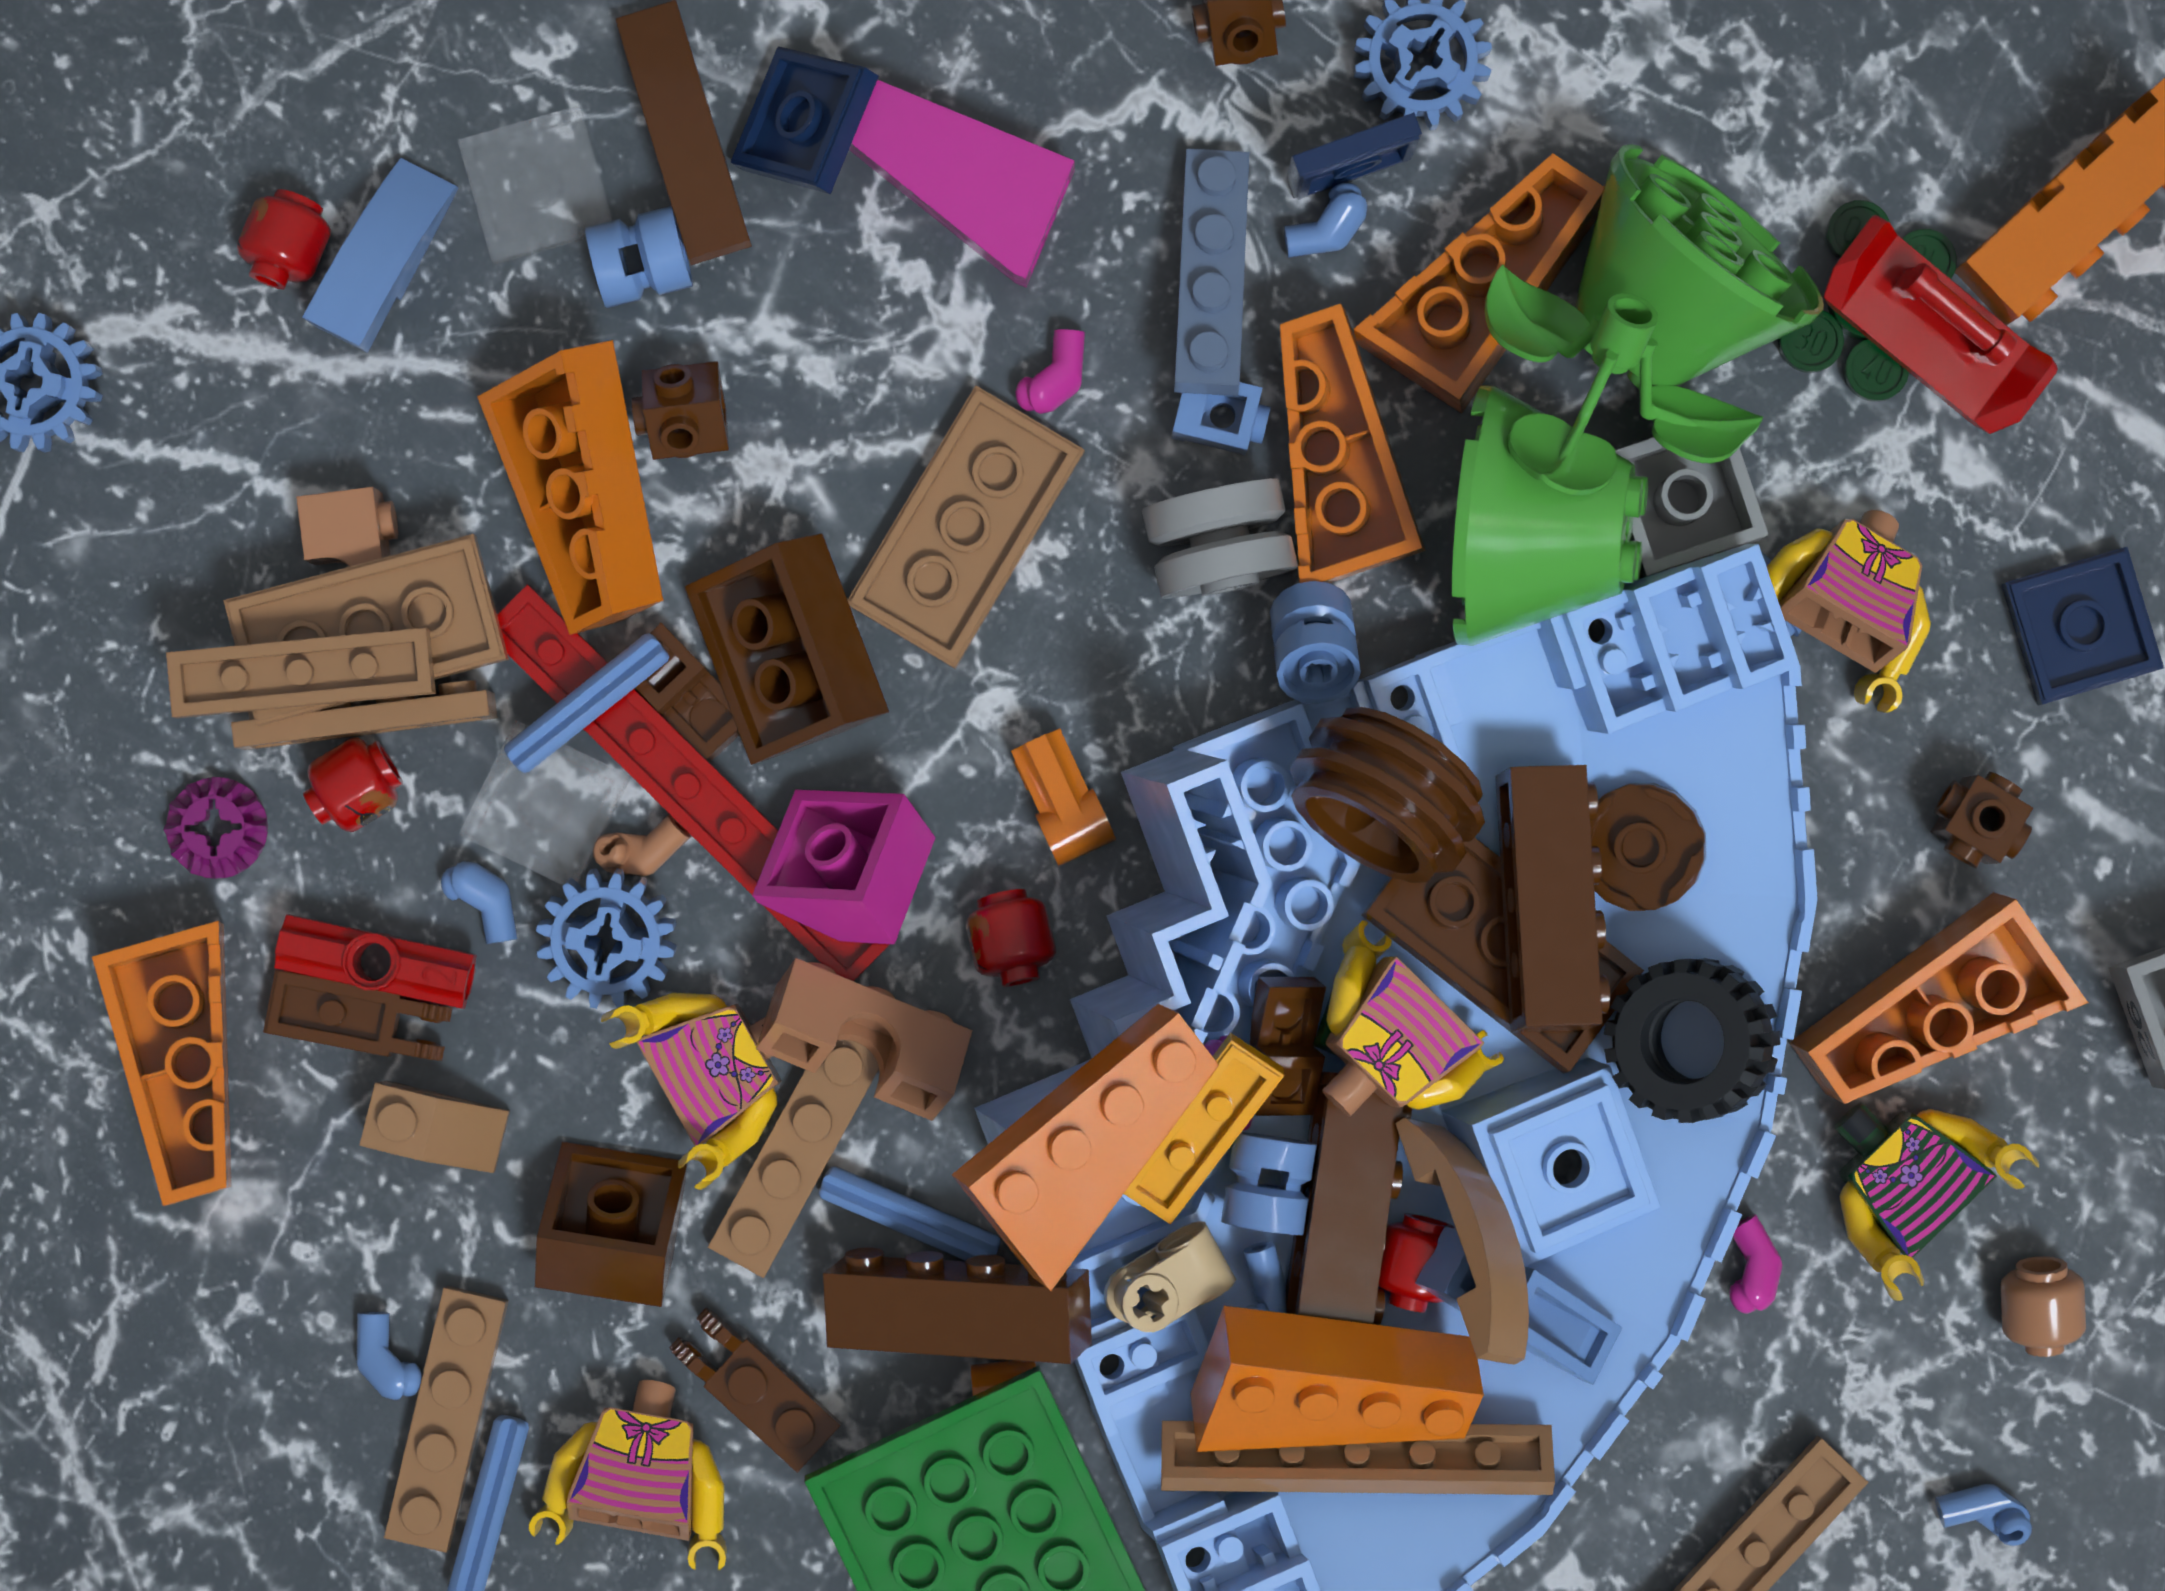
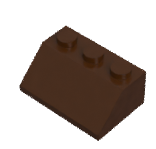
[684,533,889,765]

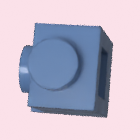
[1171,382,1271,455]

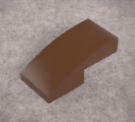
[635,623,740,763]
[1249,977,1326,1116]

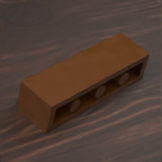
[1495,765,1610,1033]
[1286,1072,1412,1325]
[823,1248,1092,1364]

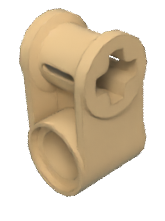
[1104,1221,1236,1332]

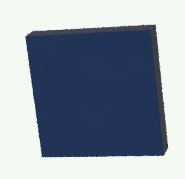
[730,46,879,194]
[1286,112,1422,200]
[2001,547,2164,705]

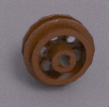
[1290,707,1485,883]

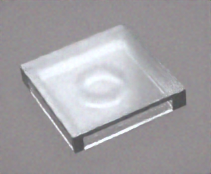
[457,105,613,265]
[459,720,632,885]

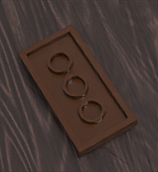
[1361,838,1644,1074]

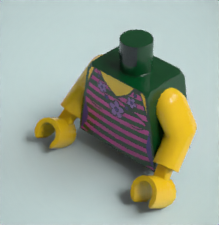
[1835,1102,2039,1301]

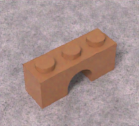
[296,487,398,566]
[756,958,973,1121]

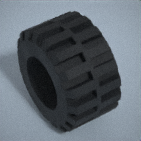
[1604,958,1780,1123]

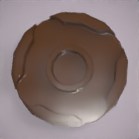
[1590,783,1706,911]

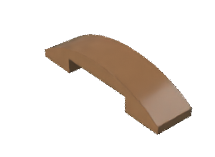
[1395,1118,1529,1365]

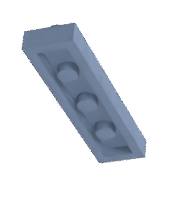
[1174,149,1250,396]

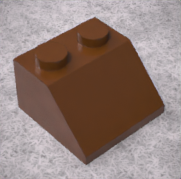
[535,1142,688,1307]

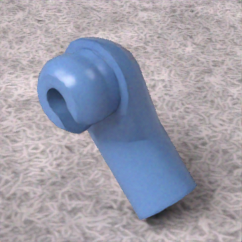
[1284,183,1367,258]
[441,861,518,944]
[356,1312,422,1400]
[1935,1484,2032,1546]

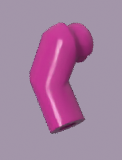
[1015,329,1085,414]
[1729,1214,1783,1314]

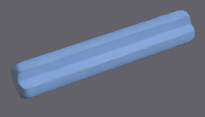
[504,633,669,773]
[819,1166,1000,1261]
[447,1415,529,1591]

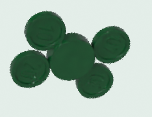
[1779,200,1957,402]

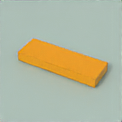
[1124,1032,1285,1225]

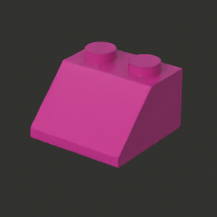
[752,790,936,944]

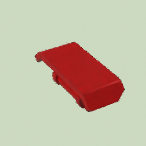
[1824,215,2058,434]

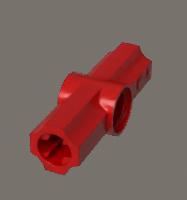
[274,914,477,1009]

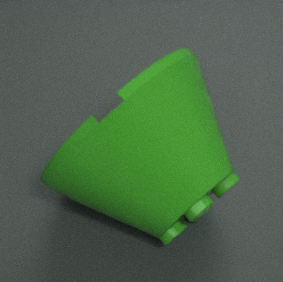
[1575,144,1824,390]
[1452,385,1648,646]

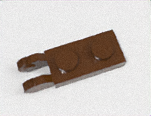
[263,969,453,1061]
[669,1308,842,1473]

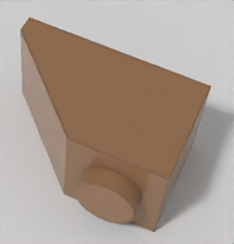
[359,1081,510,1173]

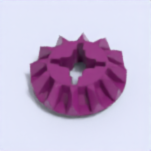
[163,777,268,879]

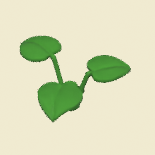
[1484,265,1763,495]

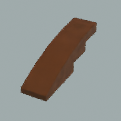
[615,0,752,265]

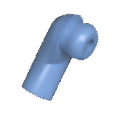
[1243,1242,1287,1313]

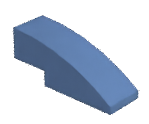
[303,158,459,353]
[1415,1226,1622,1385]

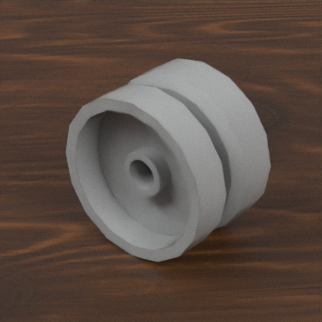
[1142,478,1298,599]

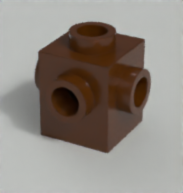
[1191,0,1286,66]
[632,361,729,460]
[1931,771,2033,868]

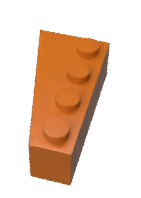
[1955,77,2165,326]
[1353,153,1604,414]
[1280,303,1426,583]
[477,340,663,635]
[1789,892,2088,1104]
[92,921,232,1206]
[952,1004,1219,1291]
[1190,1306,1484,1452]

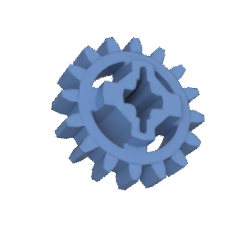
[1353,0,1492,131]
[0,313,103,453]
[536,868,677,1009]

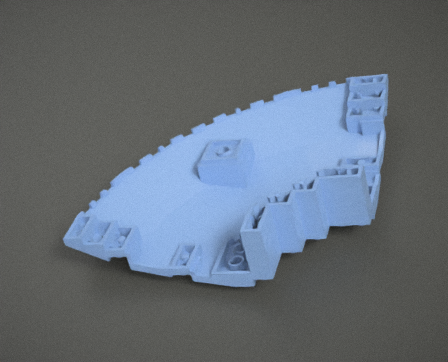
[974,544,1817,1591]

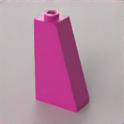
[849,80,1075,288]

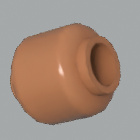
[2000,1256,2086,1357]

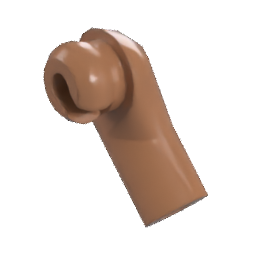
[593,814,691,876]

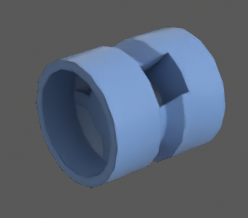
[585,206,693,308]
[1270,581,1361,704]
[1221,1132,1317,1235]

